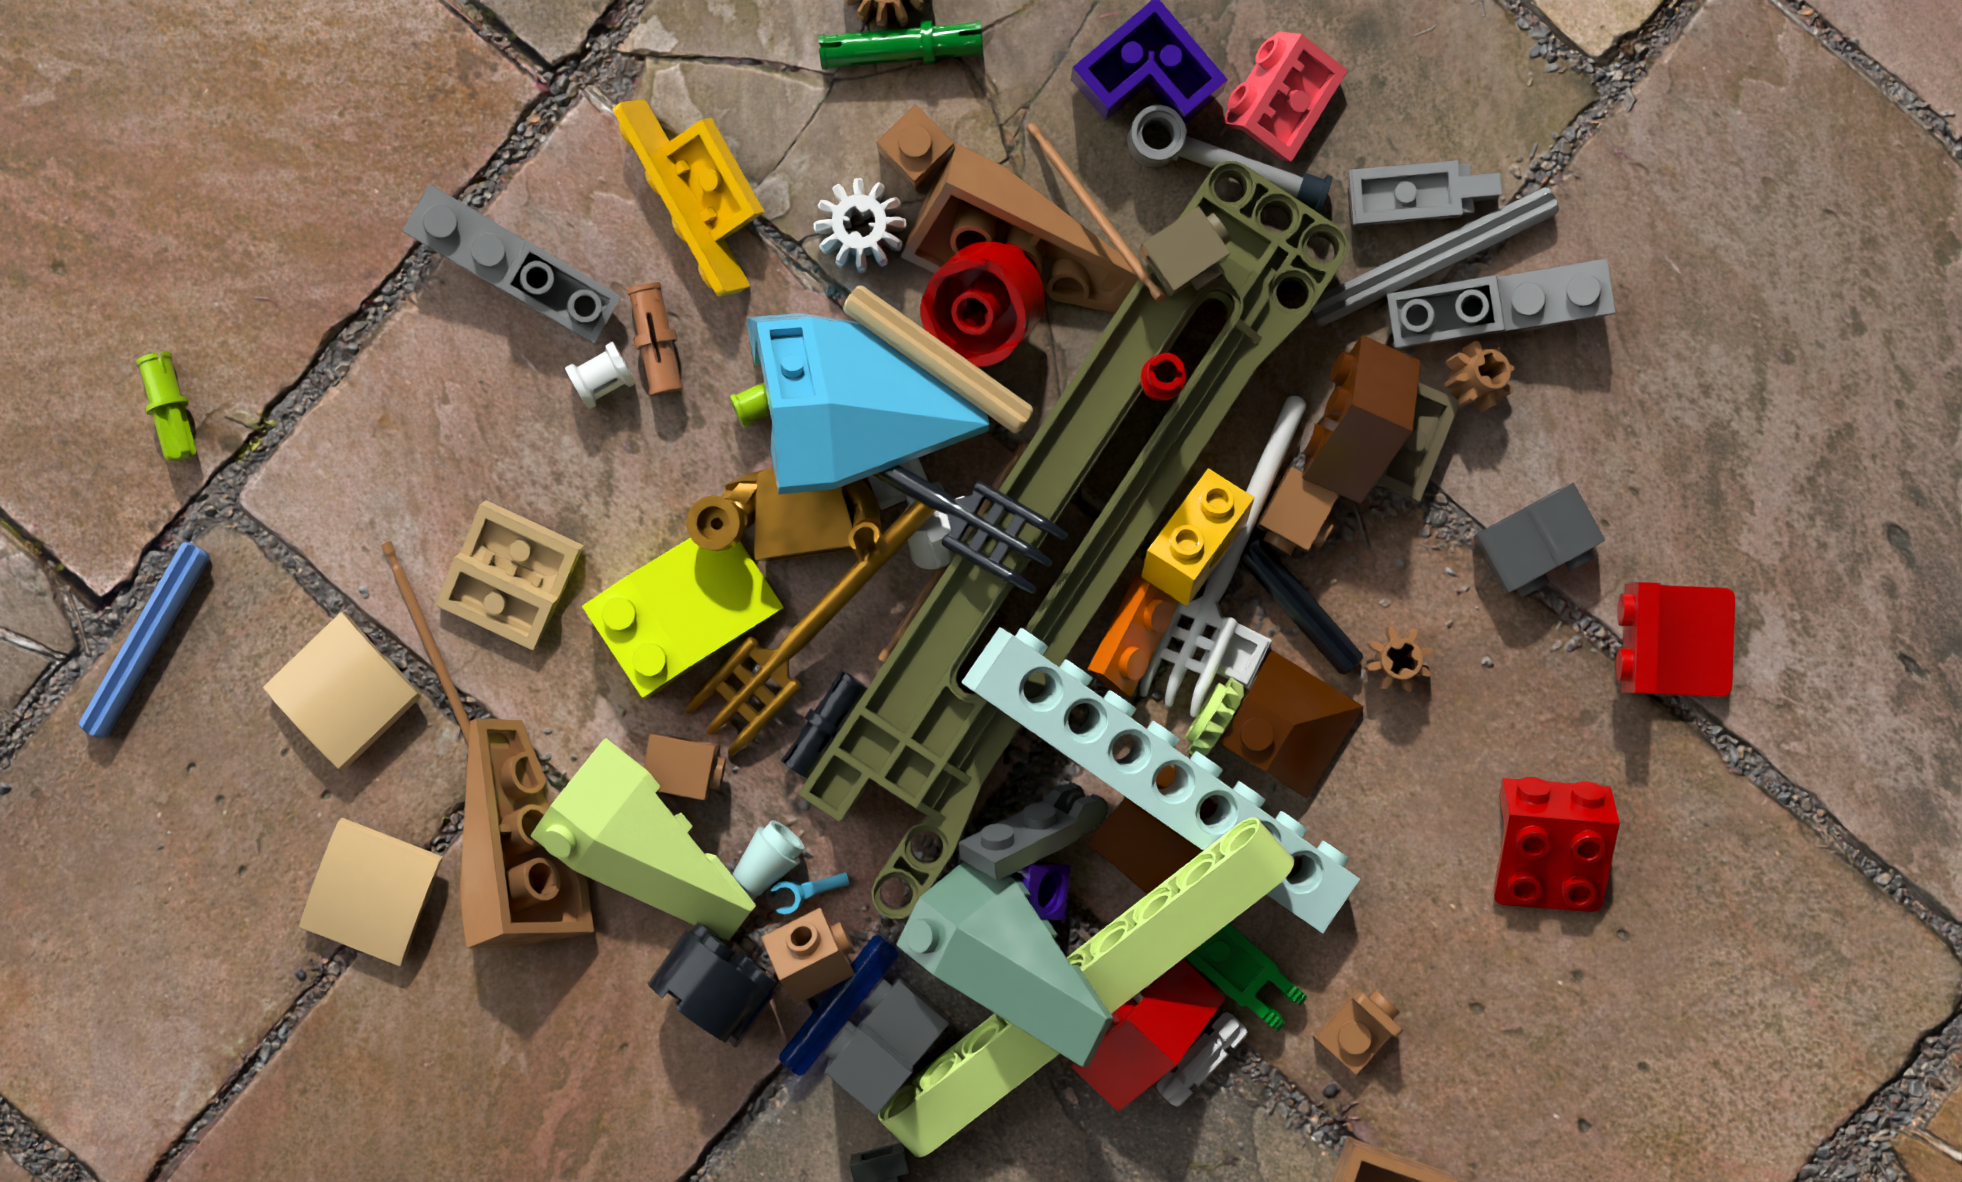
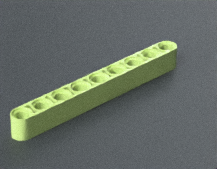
[878,818,1294,1158]

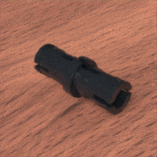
[781,670,868,779]

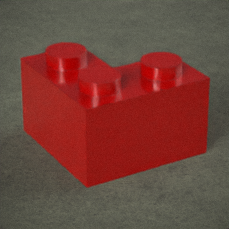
[1071,959,1225,1112]

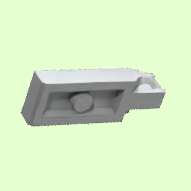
[1347,160,1502,227]

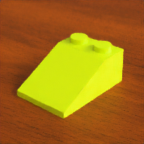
[582,538,785,698]

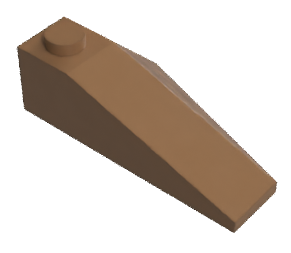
[900,143,1139,313]
[460,718,594,949]

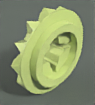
[1184,678,1244,756]

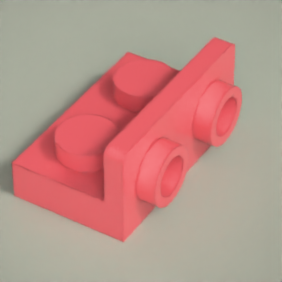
[1221,32,1348,162]

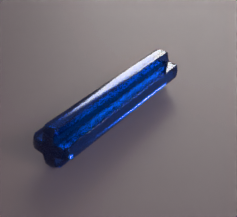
[779,934,899,1076]

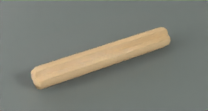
[843,285,1033,433]

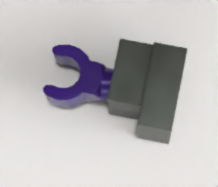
[850,1143,909,1182]

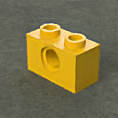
[1141,468,1255,606]

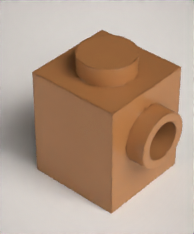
[1256,467,1339,556]
[761,908,855,1005]

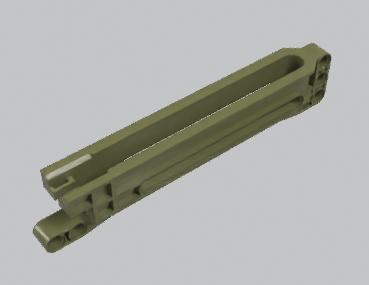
[798,161,1348,919]

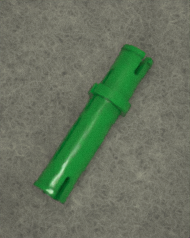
[818,20,984,70]

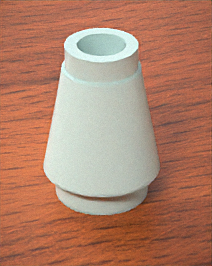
[732,820,805,901]

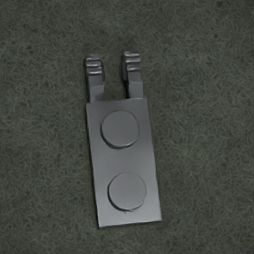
[959,782,1109,881]

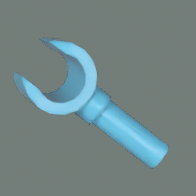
[771,872,850,914]

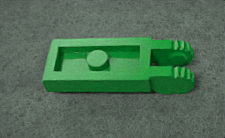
[1185,923,1308,1032]

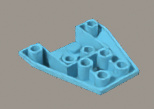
[747,313,989,494]

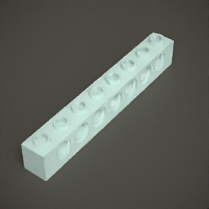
[961,627,1360,933]

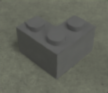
[825,975,950,1116]

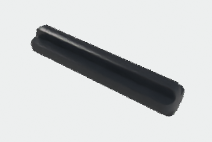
[1240,540,1363,675]

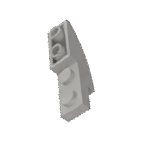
[402,184,622,344]
[1387,258,1616,348]

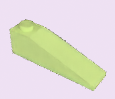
[531,738,756,941]

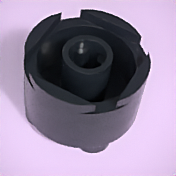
[647,921,778,1048]

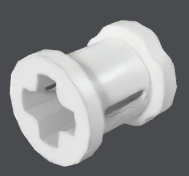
[565,341,636,410]

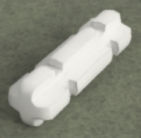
[1156,1012,1248,1107]

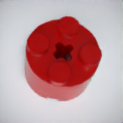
[920,241,1045,367]

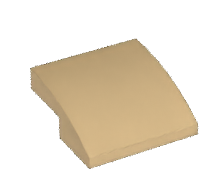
[435,500,584,650]
[262,612,422,772]
[299,817,443,966]

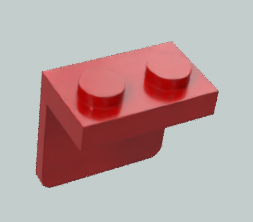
[1615,582,1735,697]
[1493,777,1620,912]

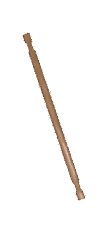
[1026,122,1166,303]
[878,442,1028,663]
[381,541,470,746]

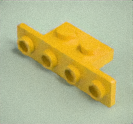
[612,99,765,297]

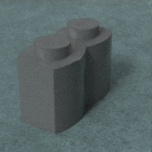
[1472,483,1605,597]

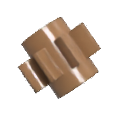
[1444,340,1514,412]
[1364,626,1434,692]

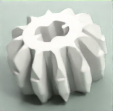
[814,178,907,273]

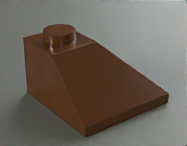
[1216,649,1364,799]

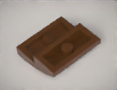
[1087,765,1218,894]

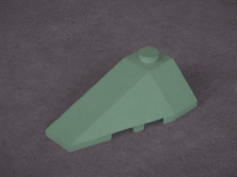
[896,861,1114,1067]

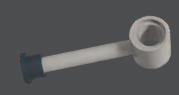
[1127,105,1333,214]

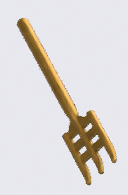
[685,500,936,756]

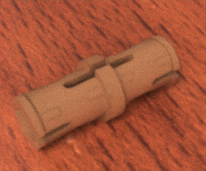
[627,282,684,396]

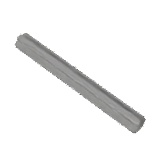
[1310,188,1559,326]

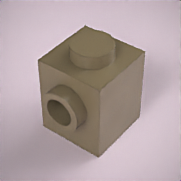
[1139,206,1231,298]

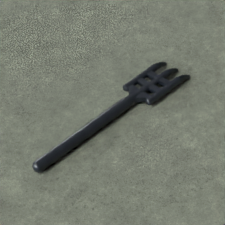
[766,404,1068,594]

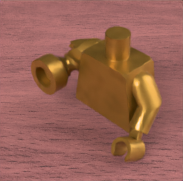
[686,468,889,562]

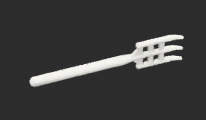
[1139,395,1306,717]

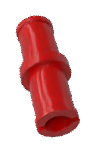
[1140,353,1186,401]

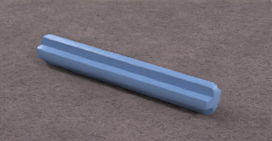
[79,542,210,739]

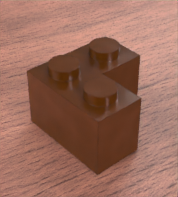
[1300,335,1421,504]

